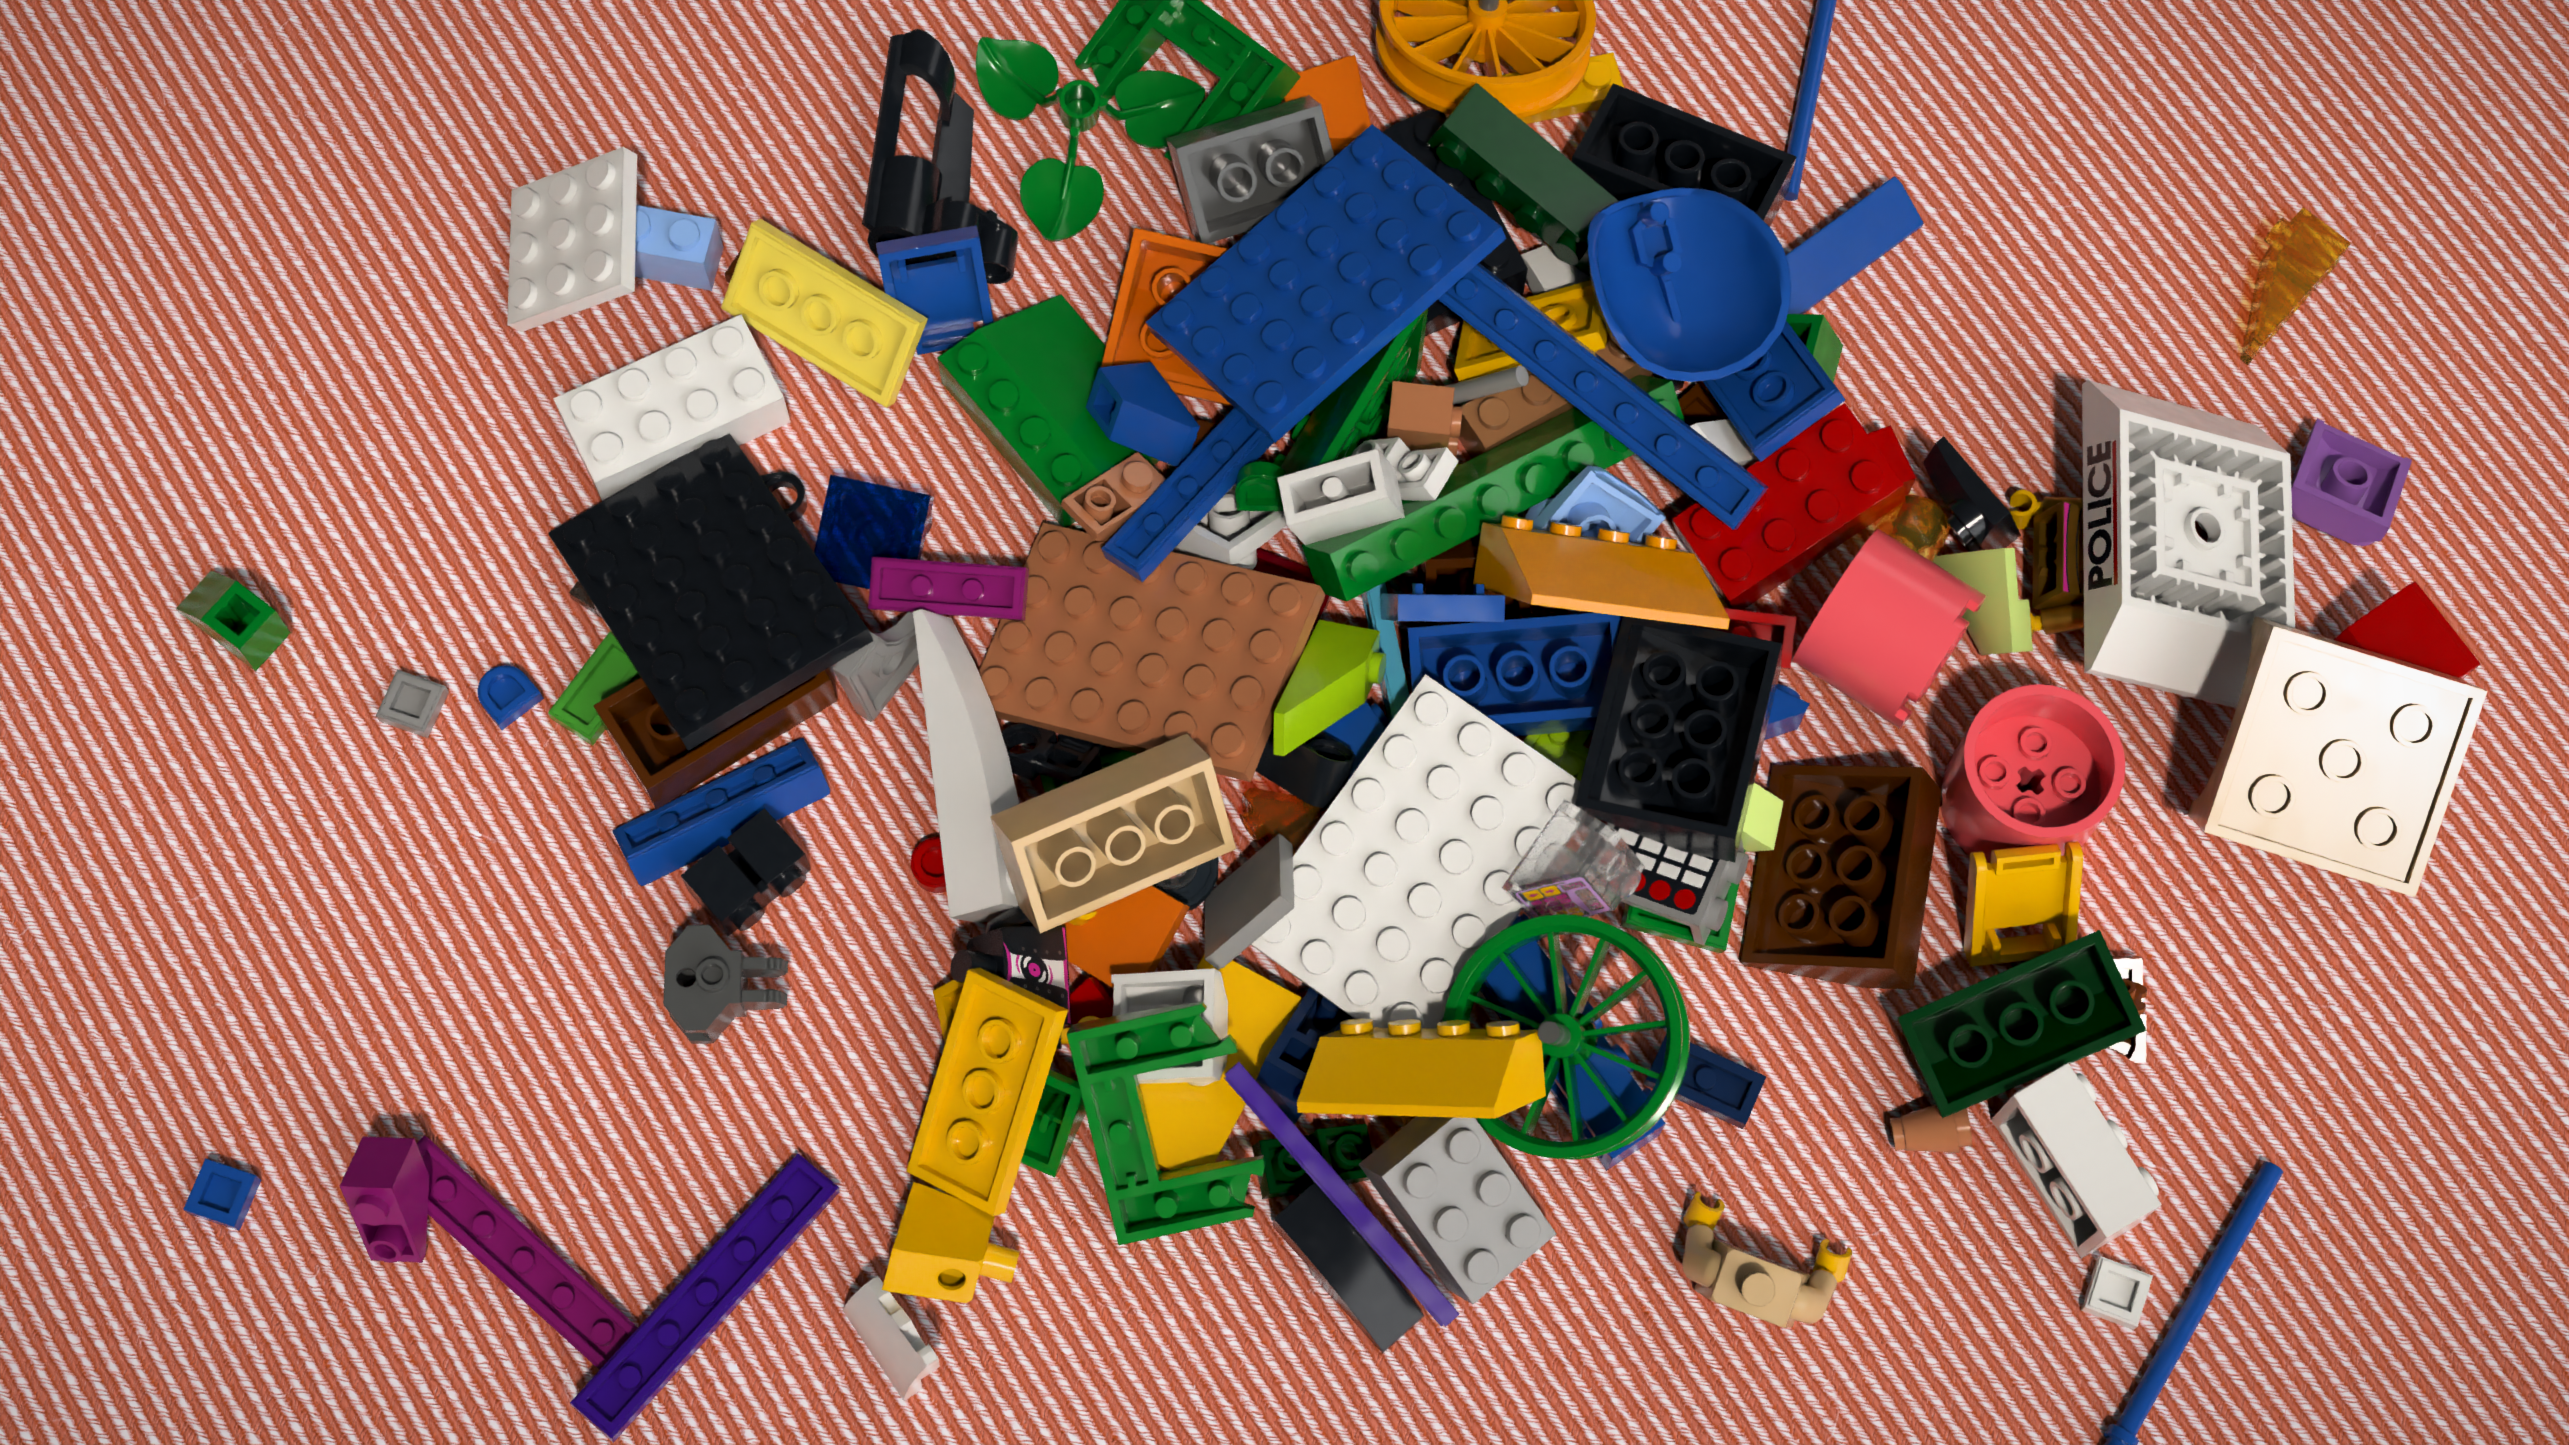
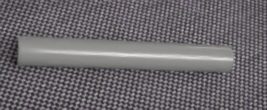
[1445,366,1529,405]

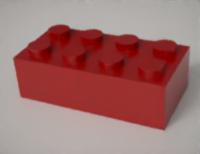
[1672,403,1906,610]

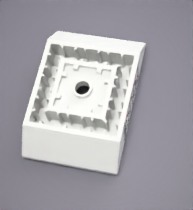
[2082,380,2295,708]

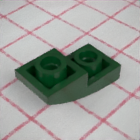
[1252,1124,1373,1199]

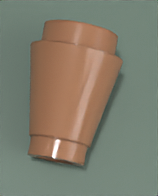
[1890,1104,1972,1153]

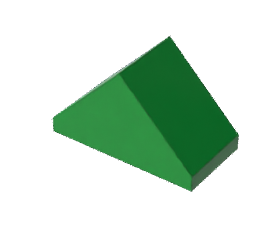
[1021,1069,1086,1178]

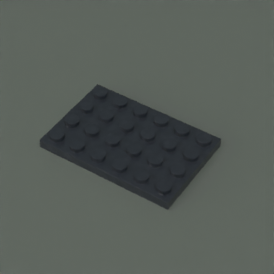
[548,433,873,751]

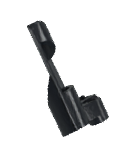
[862,29,1019,284]

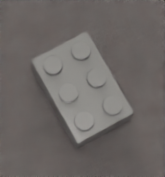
[1358,1116,1556,1304]

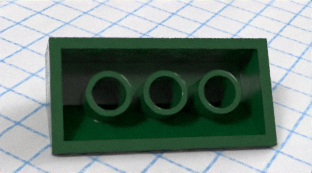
[1897,930,2147,1118]

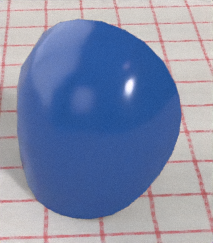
[1587,188,1792,382]

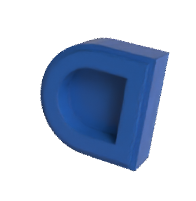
[477,665,544,730]

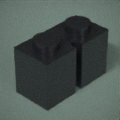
[681,808,811,936]

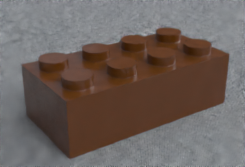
[593,670,837,810]

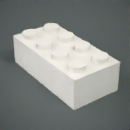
[553,314,791,501]

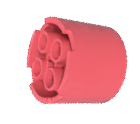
[1793,529,1986,729]
[1940,684,2125,863]

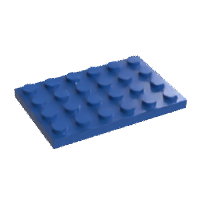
[1146,124,1507,443]

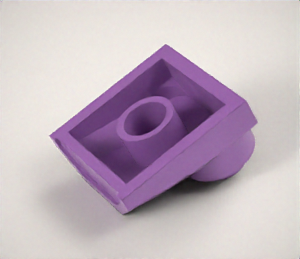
[2291,418,2412,546]

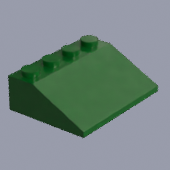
[937,295,1160,528]
[1273,308,1428,475]

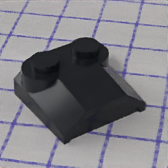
[1923,437,2021,552]

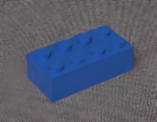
[1408,613,1621,736]

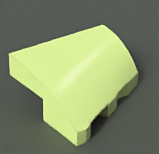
[1931,548,2033,655]

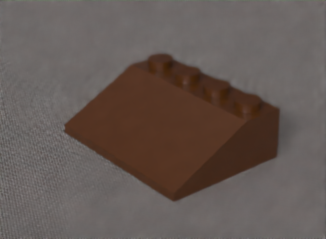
[1741,765,1942,990]

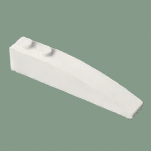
[913,609,1019,923]

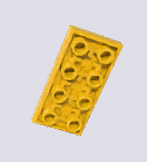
[1139,953,1303,1171]

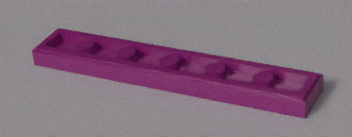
[416,1135,638,1370]

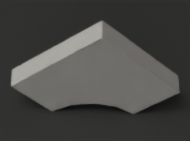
[832,611,919,722]

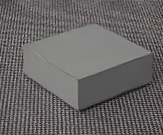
[376,669,449,738]

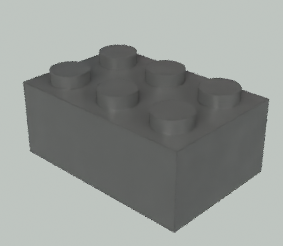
[1166,95,1334,244]

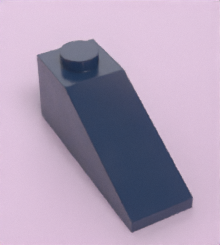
[1256,988,1353,1125]

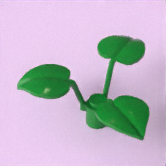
[976,37,1205,242]

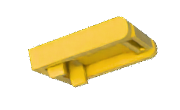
[1964,841,2083,967]

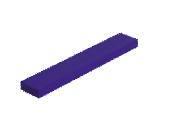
[1224,1061,1459,1327]
[570,1153,839,1443]

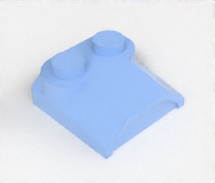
[1525,465,1666,544]

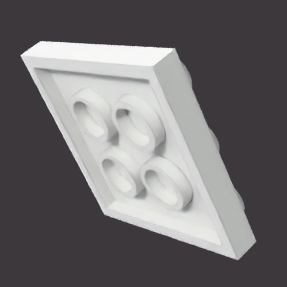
[507,147,637,332]

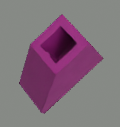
[340,1136,429,1263]

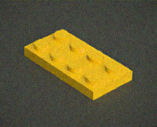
[906,968,1068,1216]

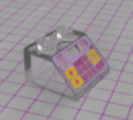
[1501,799,1645,919]

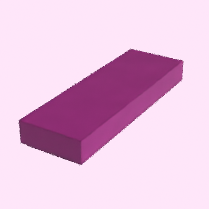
[868,557,1029,621]

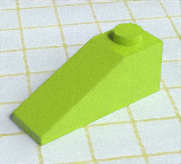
[1273,620,1387,756]

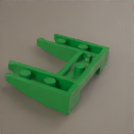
[1075,0,1301,162]
[1067,1001,1266,1245]

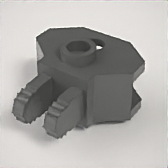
[663,925,788,1044]

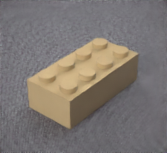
[990,734,1236,934]

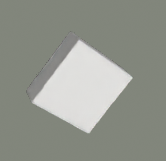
[2081,1256,2153,1330]

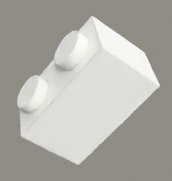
[1277,448,1405,545]

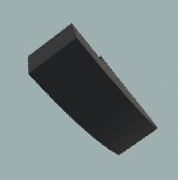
[1273,1182,1424,1354]

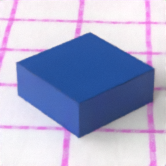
[183,1158,261,1231]

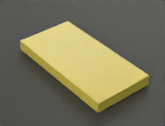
[721,219,928,408]

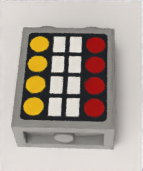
[1581,823,1749,945]

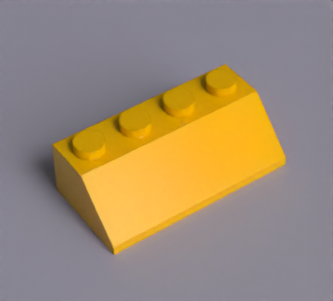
[1297,1019,1546,1119]

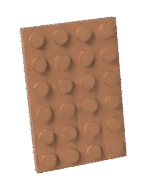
[979,523,1325,782]

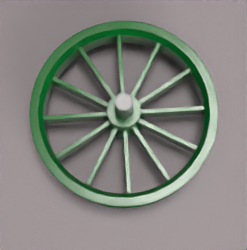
[1443,914,1690,1160]

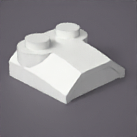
[1173,483,1286,570]
[1111,968,1228,1086]

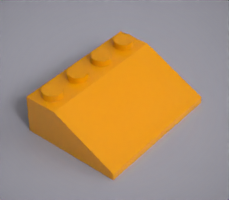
[1473,515,1730,630]

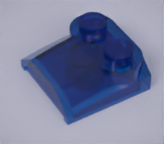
[814,475,934,589]

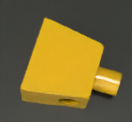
[882,1182,1020,1303]

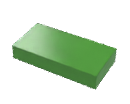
[548,631,640,746]

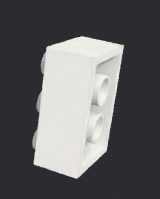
[1991,1063,2162,1259]

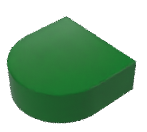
[1235,461,1287,511]

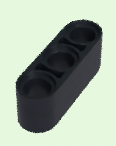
[1255,725,1355,809]

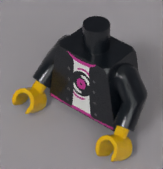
[950,906,1100,1049]

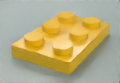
[1454,280,1608,382]

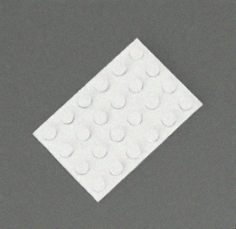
[1251,674,1589,1028]

